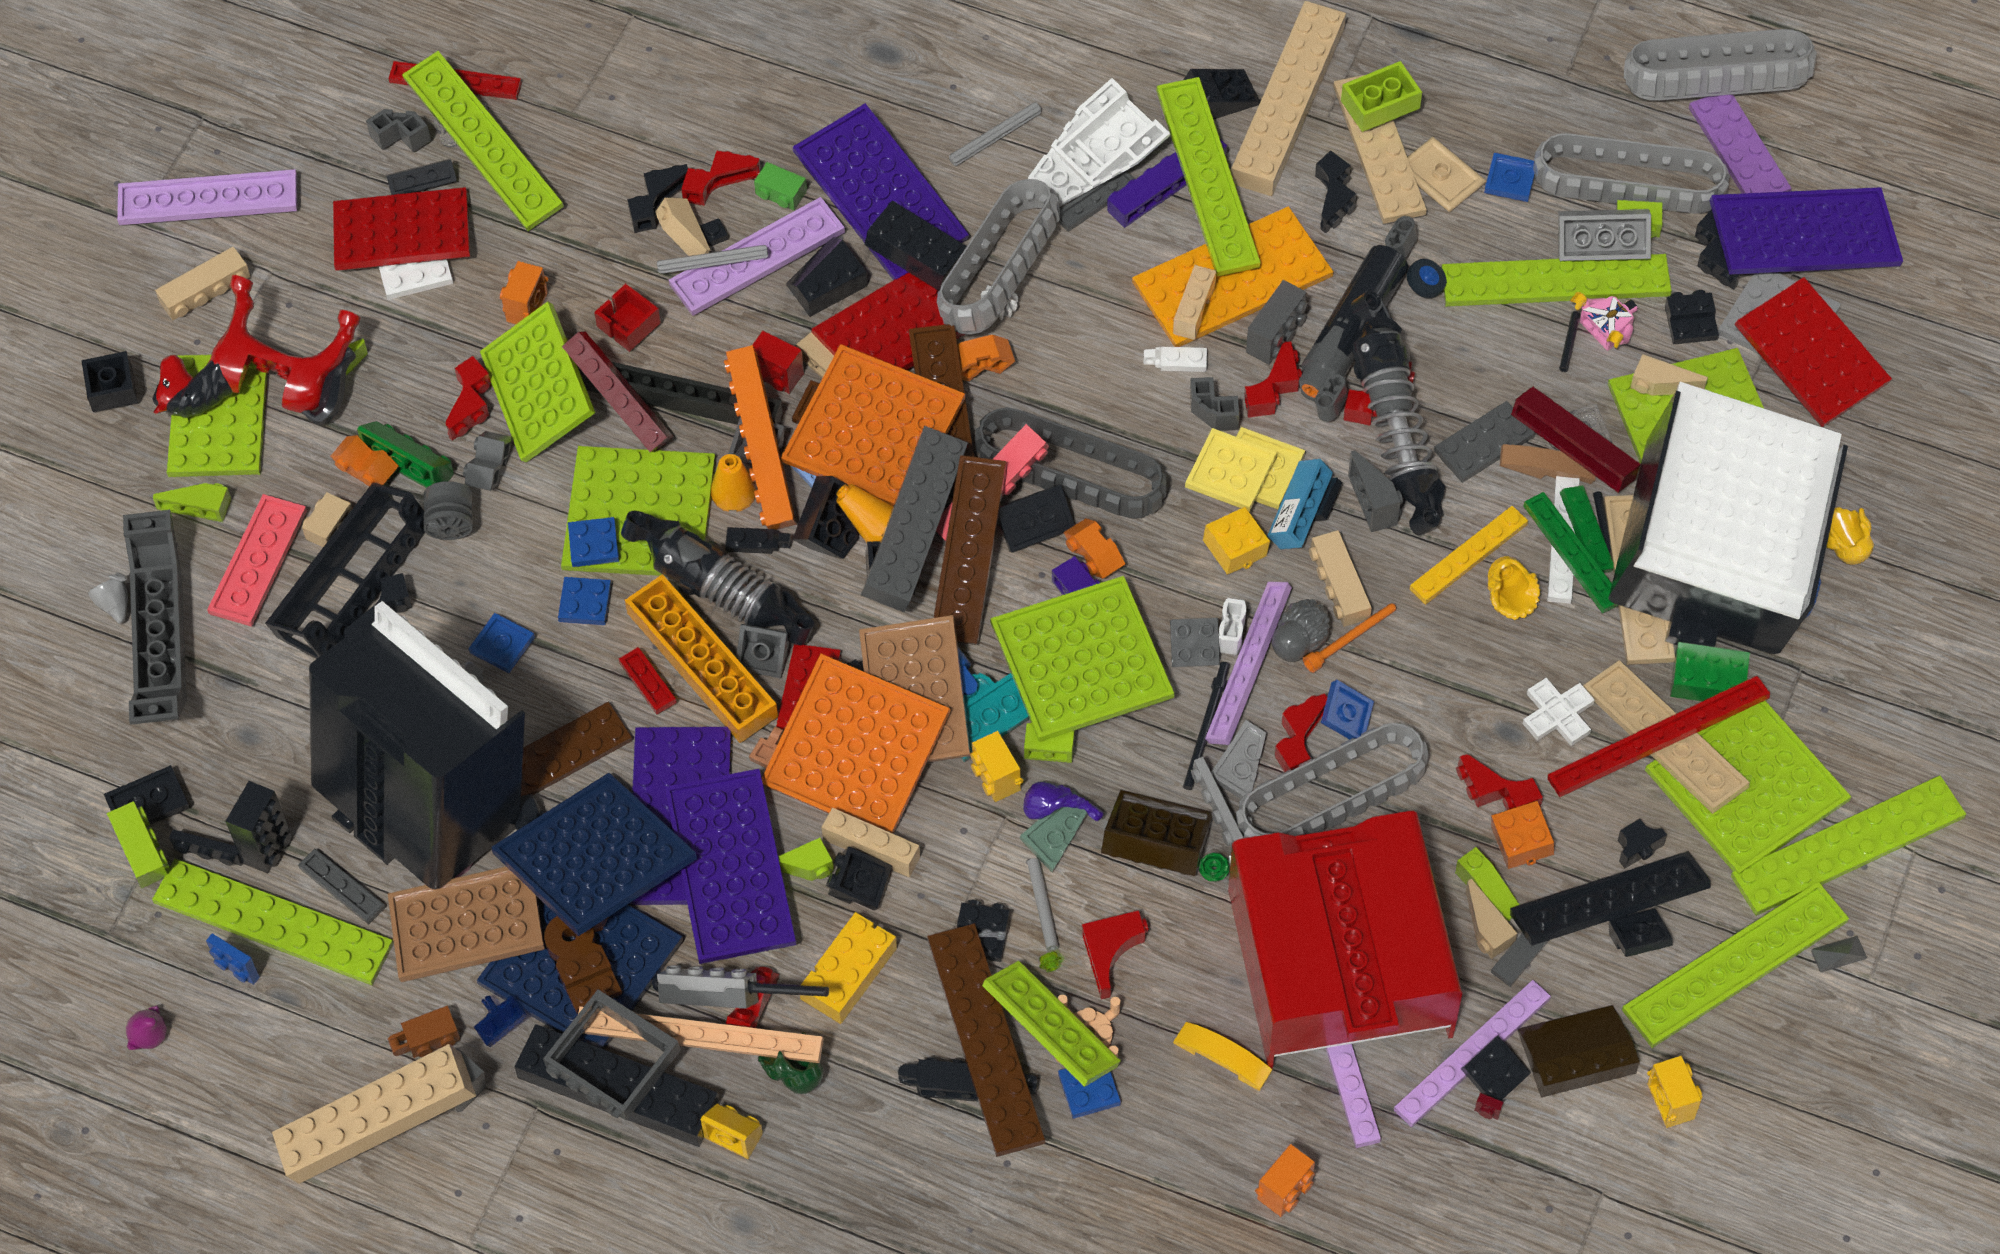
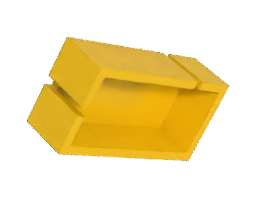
[800,912,897,1024]

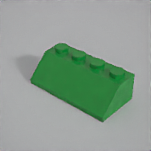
[357,421,454,488]

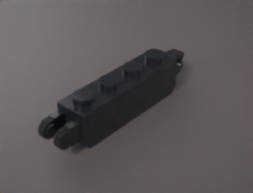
[898,1057,1037,1102]

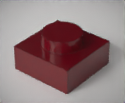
[1474,1093,1504,1120]

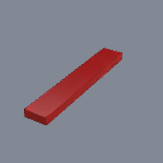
[388,61,522,100]

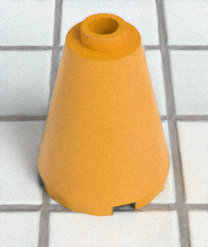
[711,454,757,512]
[836,484,893,543]

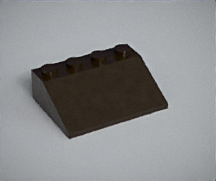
[1101,790,1213,876]
[1518,1005,1640,1098]

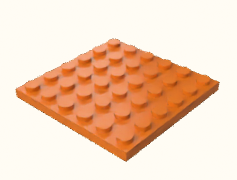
[781,344,966,506]
[762,654,951,834]

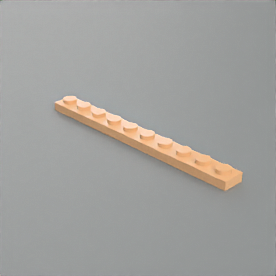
[578,1007,824,1063]

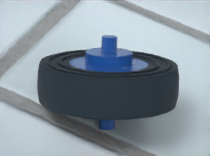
[1406,259,1447,298]

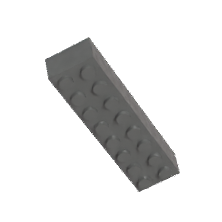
[861,426,968,612]

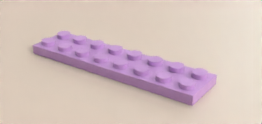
[117,169,297,225]
[669,197,845,316]

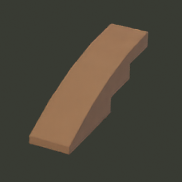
[1500,444,1596,484]

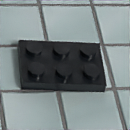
[998,484,1074,553]
[104,765,190,825]

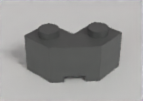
[366,109,431,152]
[1190,377,1239,431]
[463,431,512,491]

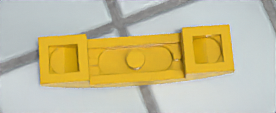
[1173,1022,1272,1091]

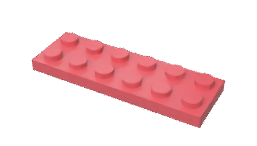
[207,494,307,627]

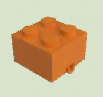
[500,261,548,324]
[1491,801,1554,869]
[1255,1144,1315,1217]

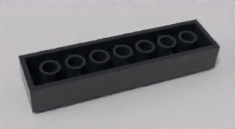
[514,1024,720,1148]

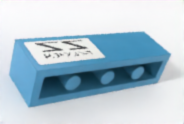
[1267,459,1333,549]

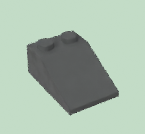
[1348,450,1403,532]

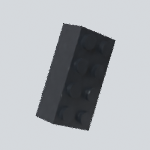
[864,200,967,291]
[225,781,291,874]

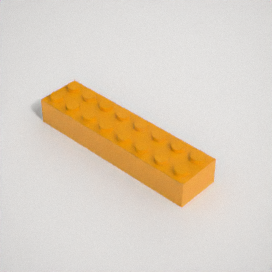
[625,574,778,743]

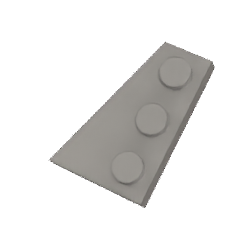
[1211,720,1266,799]

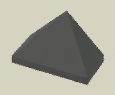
[1811,936,1867,973]

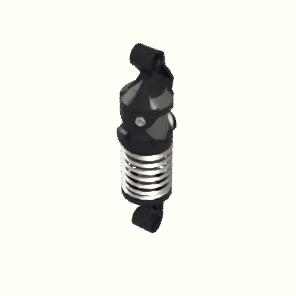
[621,510,814,645]

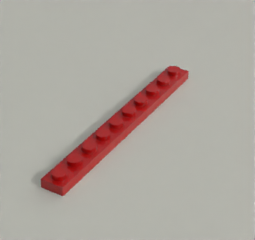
[1547,676,1770,797]

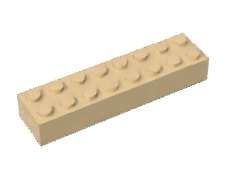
[272,1044,476,1184]

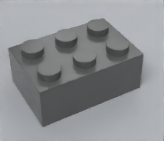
[1246,280,1308,365]

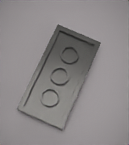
[1434,401,1535,483]

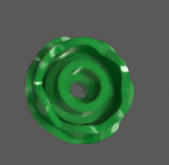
[1199,853,1229,882]

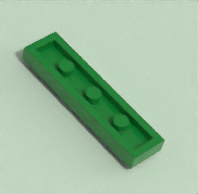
[1560,485,1614,573]

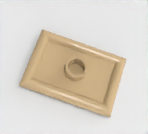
[1407,137,1487,213]

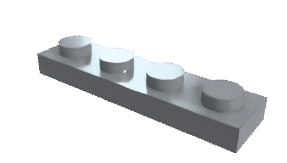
[1191,757,1243,848]

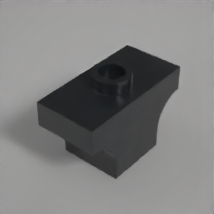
[1617,819,1667,869]

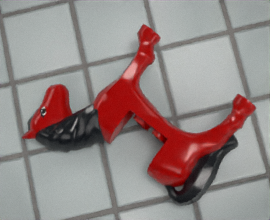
[152,275,361,426]

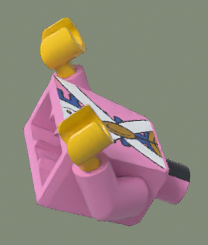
[1570,292,1637,351]

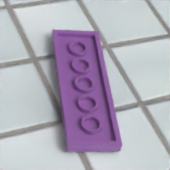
[1689,94,1792,194]

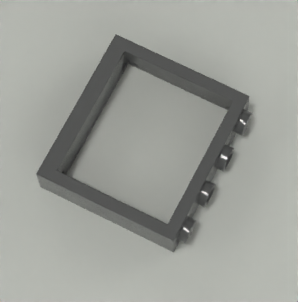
[543,990,680,1121]

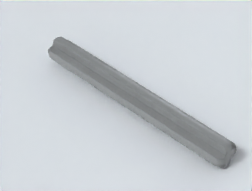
[949,102,1041,166]
[657,245,768,274]

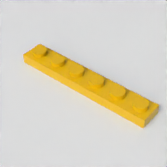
[1409,506,1528,605]

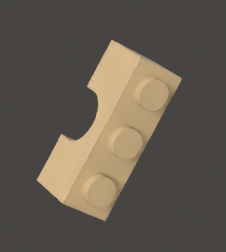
[1173,265,1216,340]

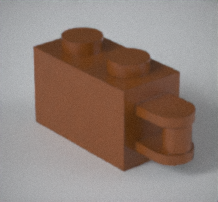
[388,1005,460,1058]

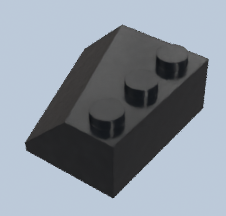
[786,237,867,317]
[792,476,859,559]

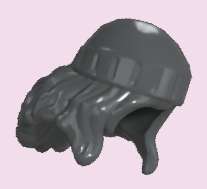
[1272,599,1330,662]

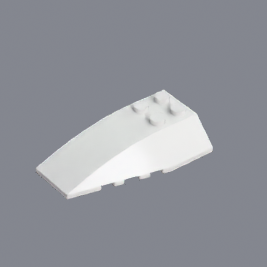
[1028,78,1171,207]

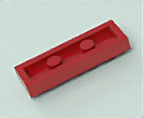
[618,647,677,715]

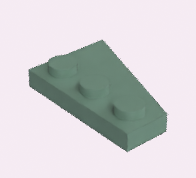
[1020,791,1088,873]

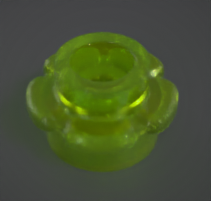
[1039,951,1062,972]

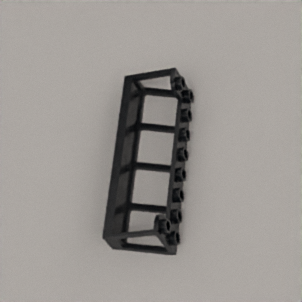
[265,483,425,659]

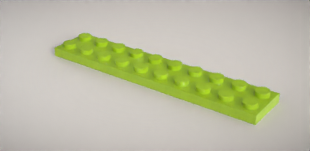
[402,51,564,231]
[1156,77,1260,277]
[1441,254,1671,307]
[1731,775,1966,916]
[152,858,394,985]
[1622,882,1849,1048]

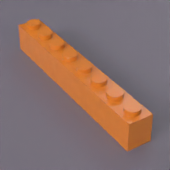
[724,345,797,530]

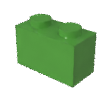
[754,162,807,211]

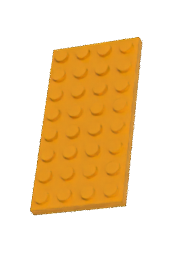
[1132,206,1333,347]

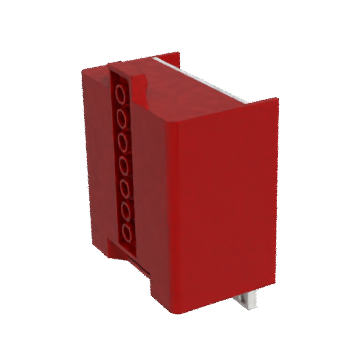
[1228,811,1462,1069]

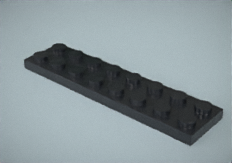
[1510,851,1711,946]

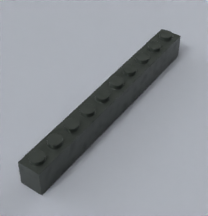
[576,362,783,425]

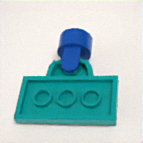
[958,647,1030,762]

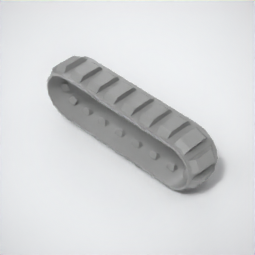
[1624,29,1817,100]
[1533,133,1730,214]
[937,179,1060,334]
[1236,723,1428,838]

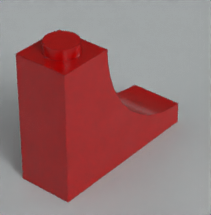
[1082,910,1148,1000]

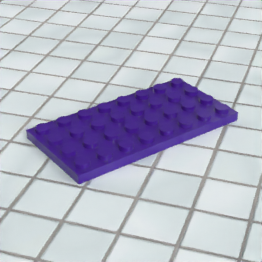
[793,103,969,280]
[1709,187,1903,275]
[628,727,731,905]
[664,769,796,964]

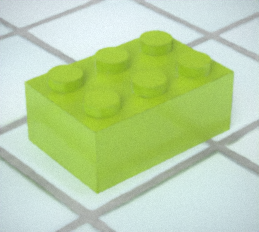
[1341,61,1422,132]
[107,801,170,889]

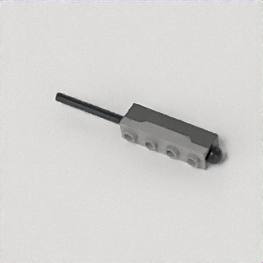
[652,965,829,1008]

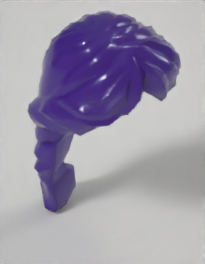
[1023,781,1104,821]

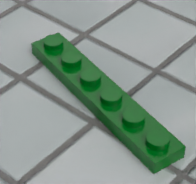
[1523,492,1618,614]

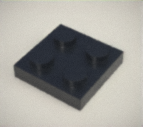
[1460,1035,1531,1101]

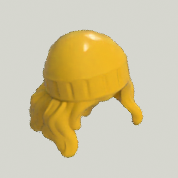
[1826,507,1874,565]
[1488,556,1540,620]

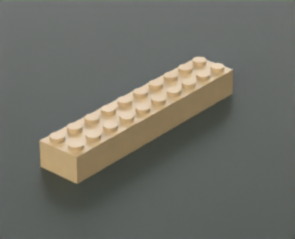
[1231,1,1346,196]

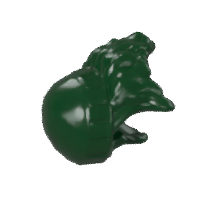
[758,1032,824,1094]

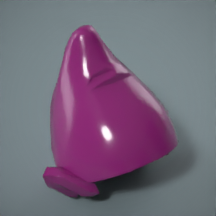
[126,1005,167,1050]

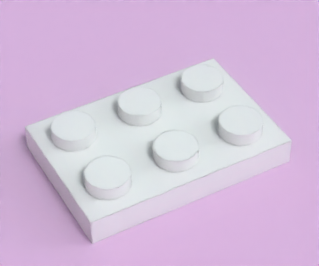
[379,259,453,300]

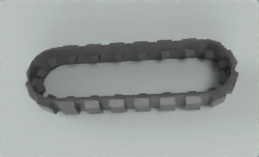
[975,407,1166,519]

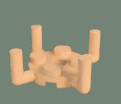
[1055,995,1120,1063]

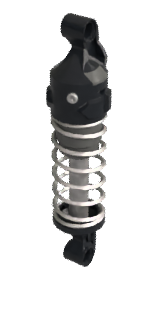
[1351,290,1445,536]

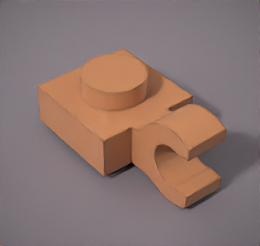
[749,726,784,768]

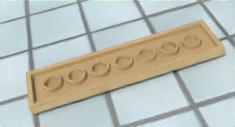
[1333,75,1427,224]
[1604,495,1675,665]
[1583,660,1750,814]

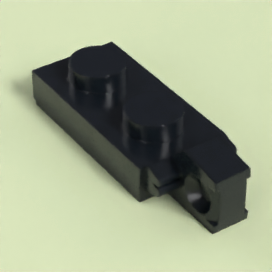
[725,527,791,554]

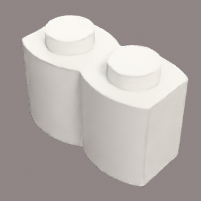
[1219,598,1246,655]

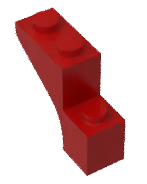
[681,150,761,206]
[1244,341,1302,418]
[445,356,492,441]
[1343,362,1415,426]
[1275,693,1327,772]
[1456,755,1543,810]
[726,966,779,1028]

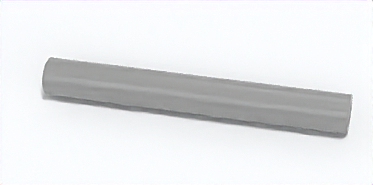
[1027,858,1058,951]

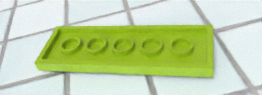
[982,960,1120,1087]

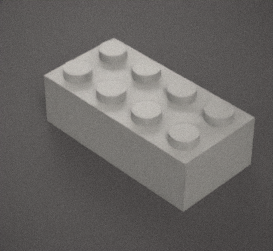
[1558,209,1651,261]

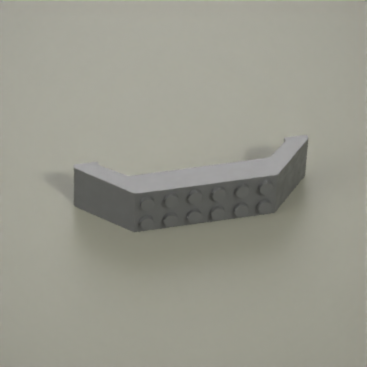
[123,510,187,725]

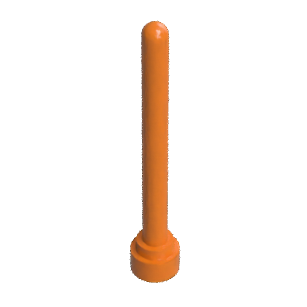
[1303,603,1396,673]

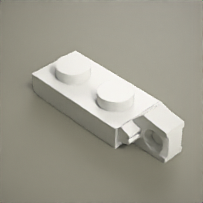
[1143,347,1207,372]

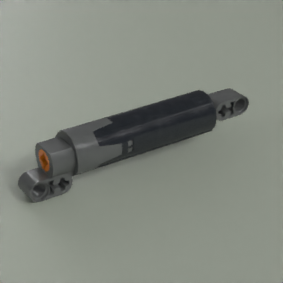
[1299,216,1417,421]

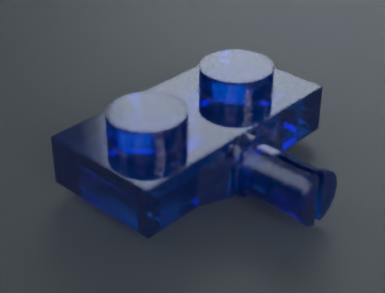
[474,995,528,1047]

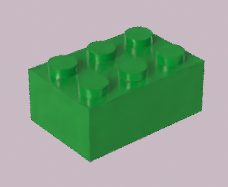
[1670,642,1750,701]

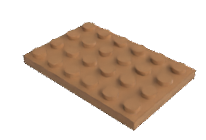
[859,615,971,763]
[388,867,545,982]

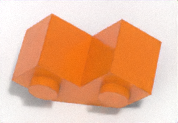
[957,334,1015,381]
[330,435,398,486]
[1064,518,1125,579]

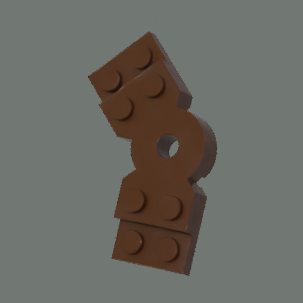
[544,916,622,1014]

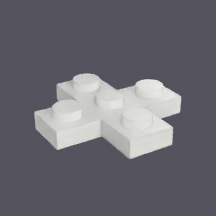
[1522,678,1595,746]

